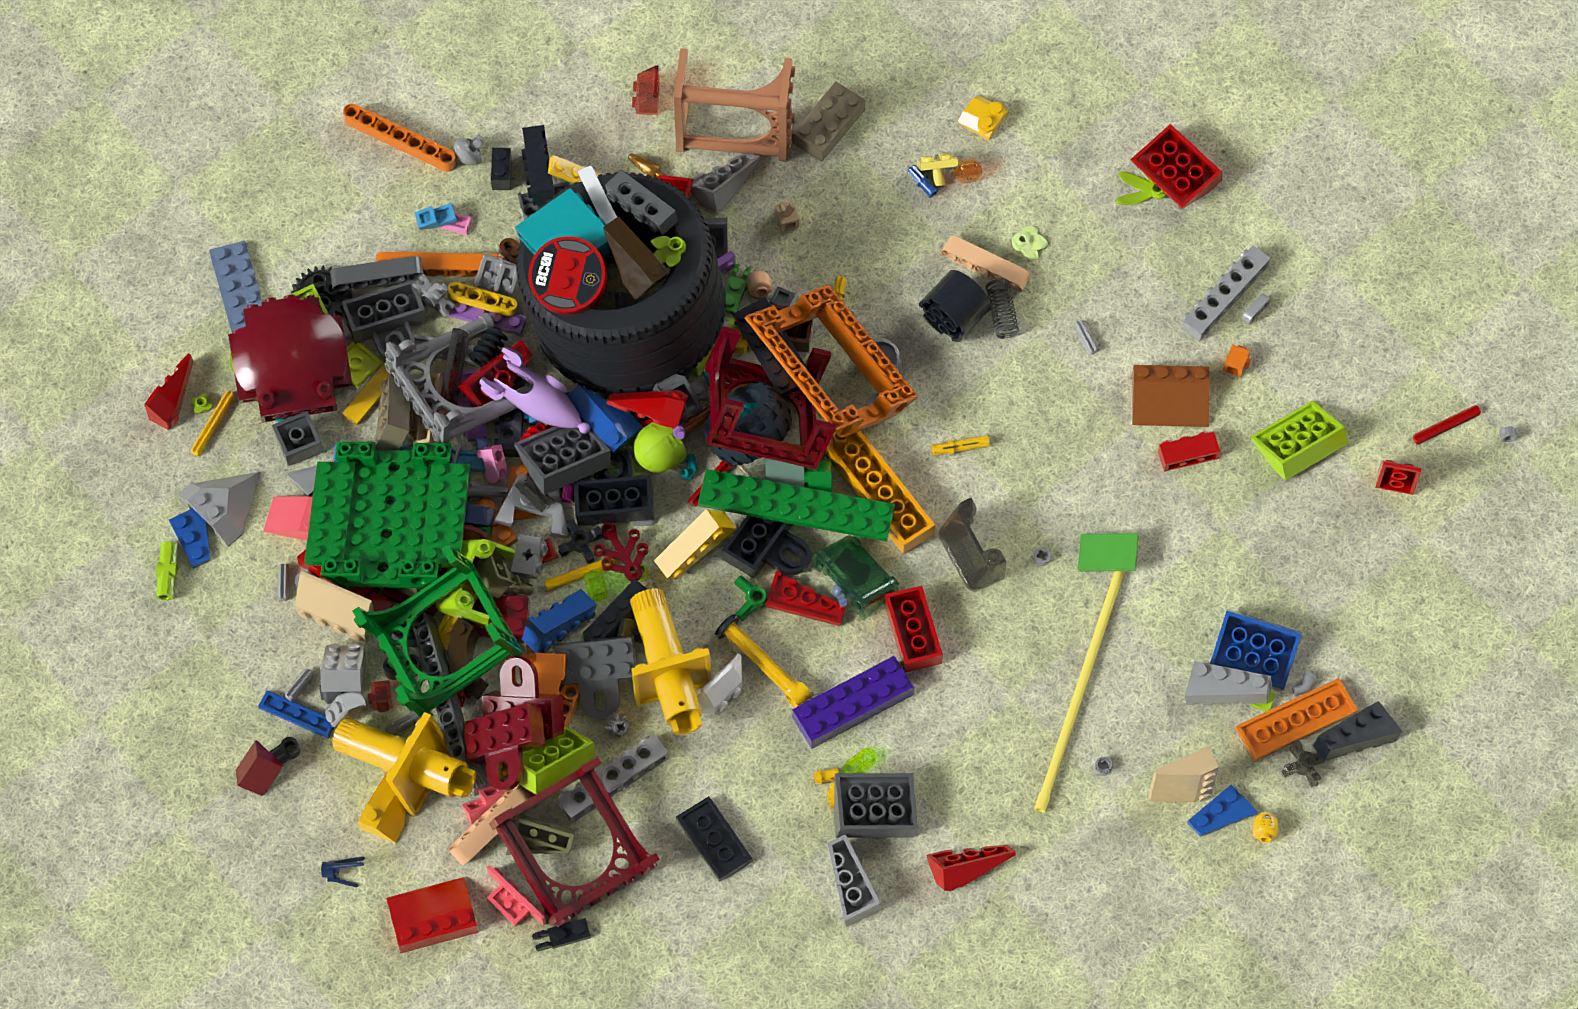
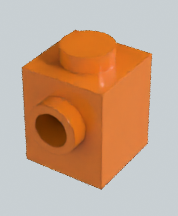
[1223,344,1251,377]

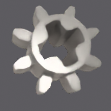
[604,712,630,737]

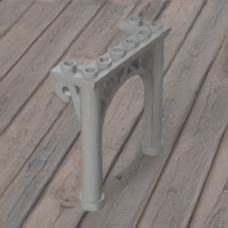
[385,313,534,443]

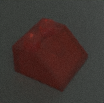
[632,65,660,115]

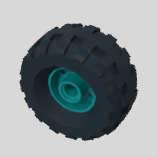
[703,382,792,465]

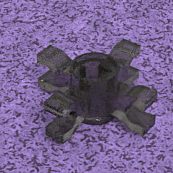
[1281,739,1325,788]

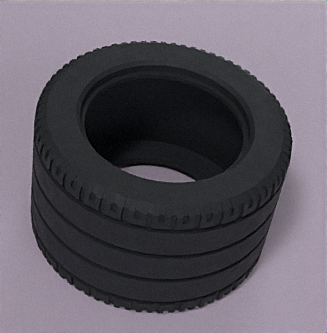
[516,172,726,394]

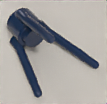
[321,857,365,887]

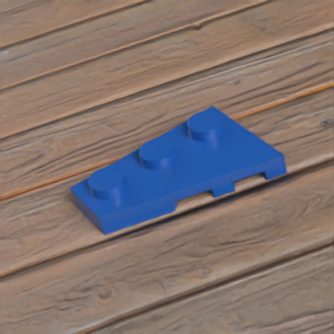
[169,508,211,569]
[1187,785,1258,837]

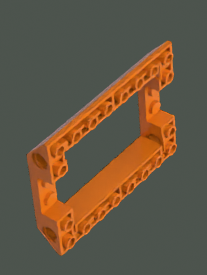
[745,284,918,438]

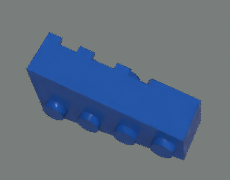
[522,589,597,653]

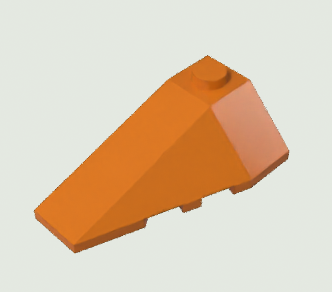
[519,653,566,695]

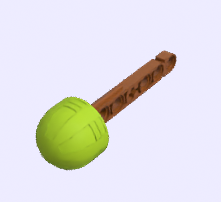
[634,383,750,473]

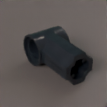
[269,737,301,764]

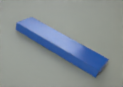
[258,690,334,739]

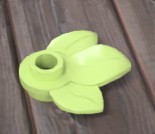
[1012,226,1048,259]

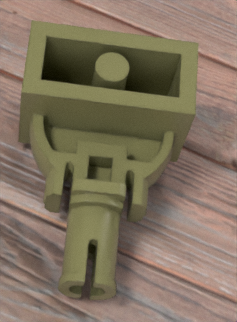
[475,553,534,598]

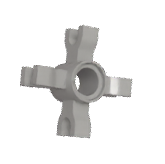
[412,274,455,316]

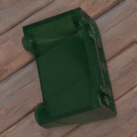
[813,535,899,620]

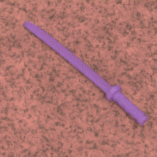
[673,420,685,439]

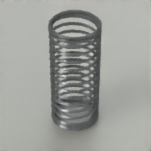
[986,279,1020,339]

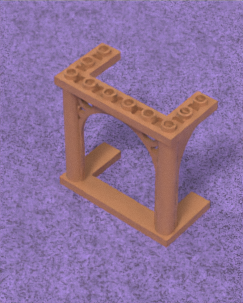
[674,48,795,162]

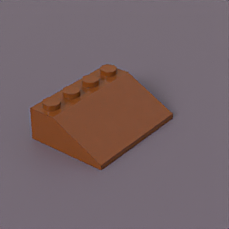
[1132,365,1210,427]

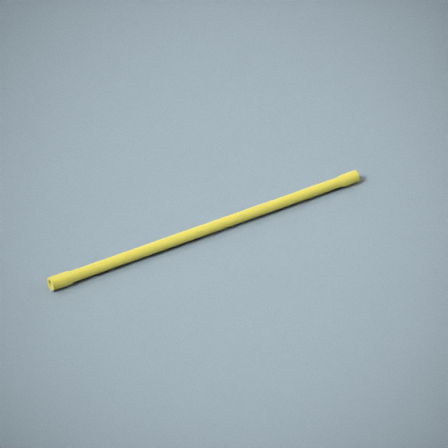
[1034,571,1125,813]

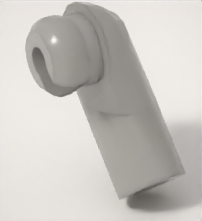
[1292,672,1316,696]

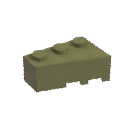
[506,814,575,855]

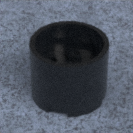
[919,270,991,342]

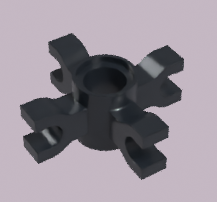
[558,519,603,564]

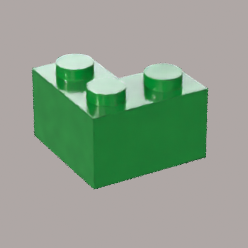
[804,458,832,492]

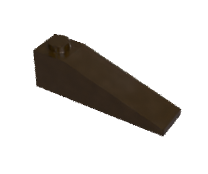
[603,216,668,300]

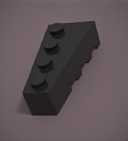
[521,125,555,206]
[1312,701,1402,761]

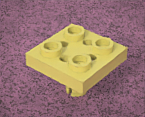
[917,153,958,186]

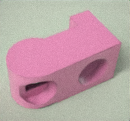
[477,445,508,483]

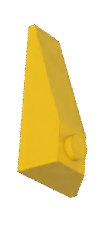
[358,772,406,844]

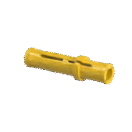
[931,435,989,456]

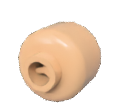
[746,271,772,299]

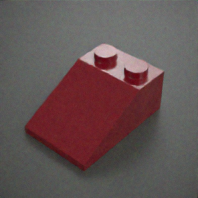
[470,596,530,639]

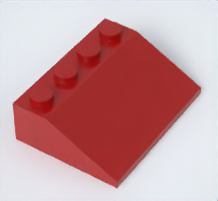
[1130,124,1222,209]
[386,877,478,953]

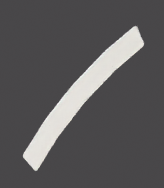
[578,166,617,224]

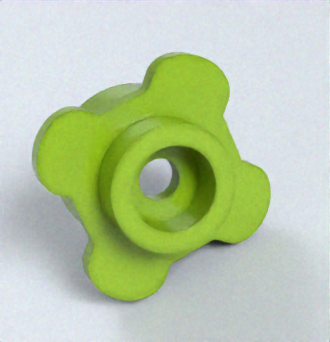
[191,393,212,414]

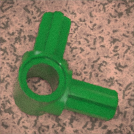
[734,576,767,621]

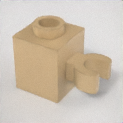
[775,201,799,232]

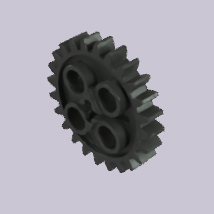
[291,265,352,317]

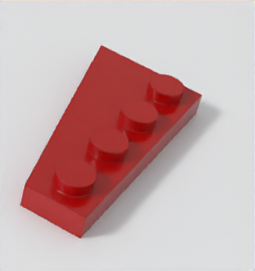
[765,570,845,626]

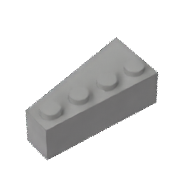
[1185,661,1272,705]
[828,834,882,926]

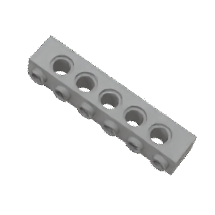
[1182,245,1270,342]
[557,734,669,823]

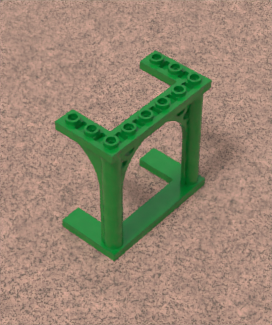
[352,545,524,716]

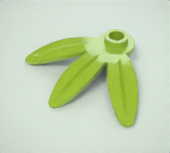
[1115,172,1166,205]

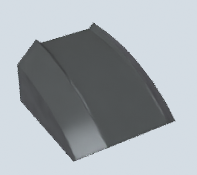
[653,374,704,421]

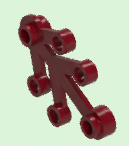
[593,522,648,582]

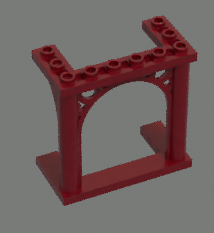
[705,326,836,470]
[489,756,660,927]

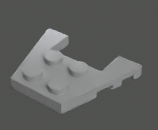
[494,473,568,539]

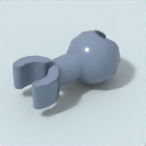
[832,583,848,607]

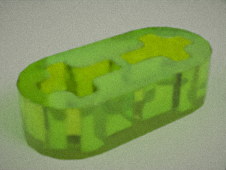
[843,748,876,773]

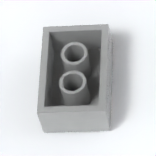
[320,643,366,692]

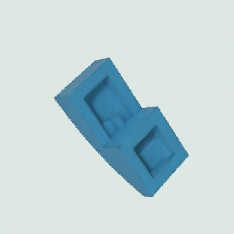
[414,203,458,230]

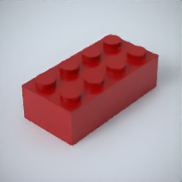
[884,585,943,673]

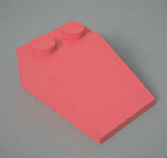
[263,496,313,541]

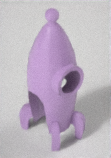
[479,346,590,434]

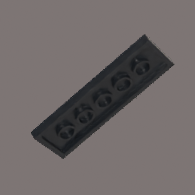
[732,297,812,398]

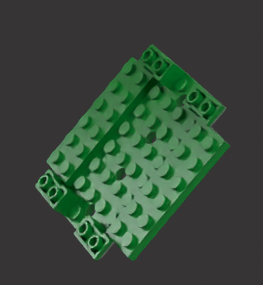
[304,441,471,588]

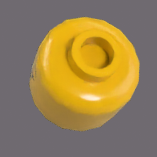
[1253,812,1279,843]

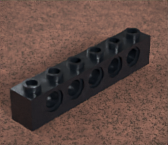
[494,346,527,457]

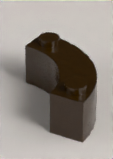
[448,617,489,700]

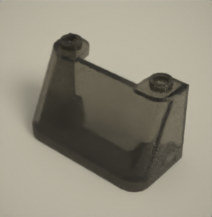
[938,498,1007,592]

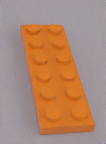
[1235,678,1358,762]

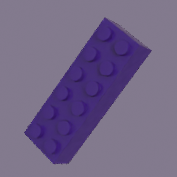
[792,656,914,749]

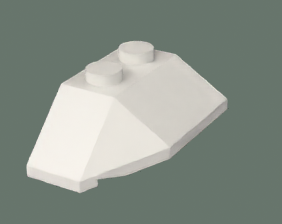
[697,653,742,715]

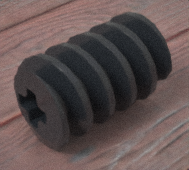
[469,327,508,367]

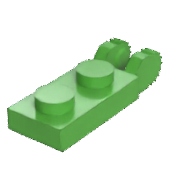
[725,264,751,314]

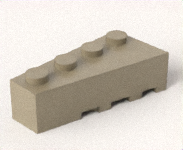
[375,374,410,450]

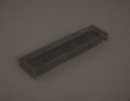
[441,328,469,405]

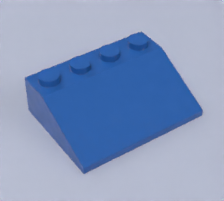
[1210,609,1302,690]

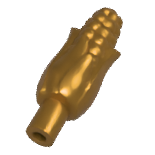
[628,153,667,178]

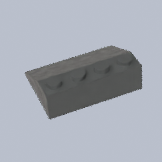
[515,416,610,495]
[834,773,918,838]

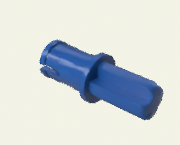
[907,165,938,198]

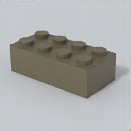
[792,81,866,162]

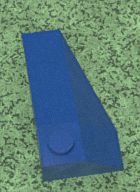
[567,385,644,453]

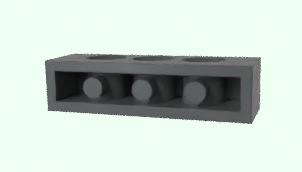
[605,170,678,236]

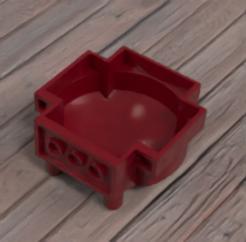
[228,294,353,423]

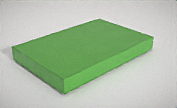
[1078,533,1139,572]

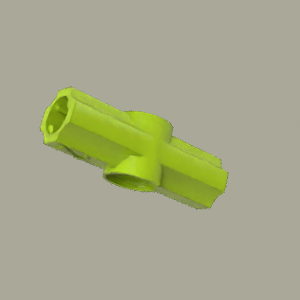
[156,541,178,600]

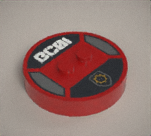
[528,236,608,315]

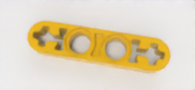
[447,282,517,316]

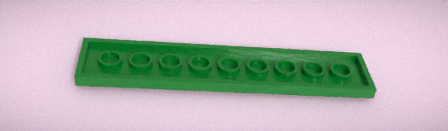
[698,469,895,542]

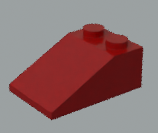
[1375,460,1422,495]

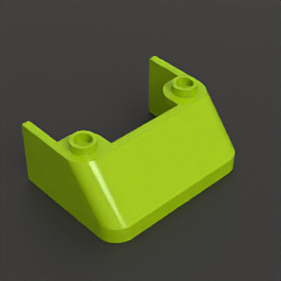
[435,539,515,628]

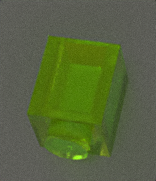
[583,571,608,602]

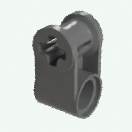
[518,192,539,220]

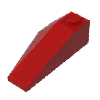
[927,845,1016,891]

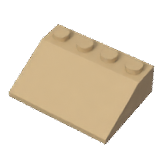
[295,571,374,642]
[1148,747,1219,802]

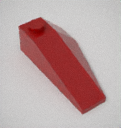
[458,340,533,407]
[144,353,193,430]
[607,390,688,429]

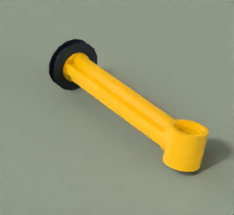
[715,614,812,708]

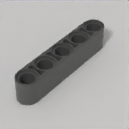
[330,256,424,292]

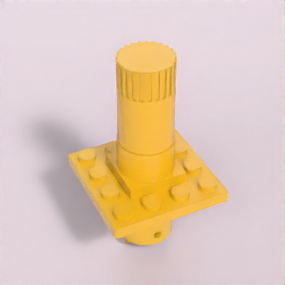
[630,588,712,735]
[332,712,476,816]

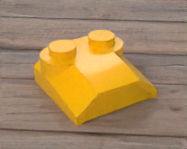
[958,95,1009,140]

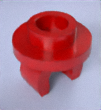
[457,689,470,707]

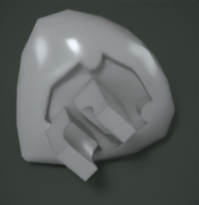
[454,134,484,165]

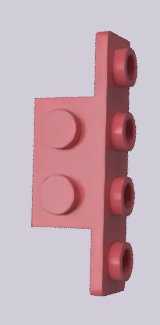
[486,865,546,927]

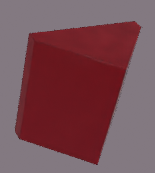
[235,740,284,796]

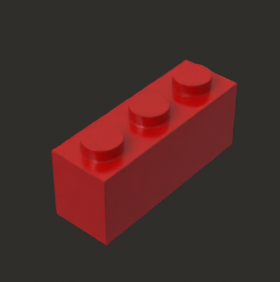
[1158,431,1221,472]

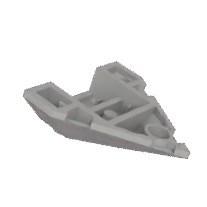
[177,472,260,546]

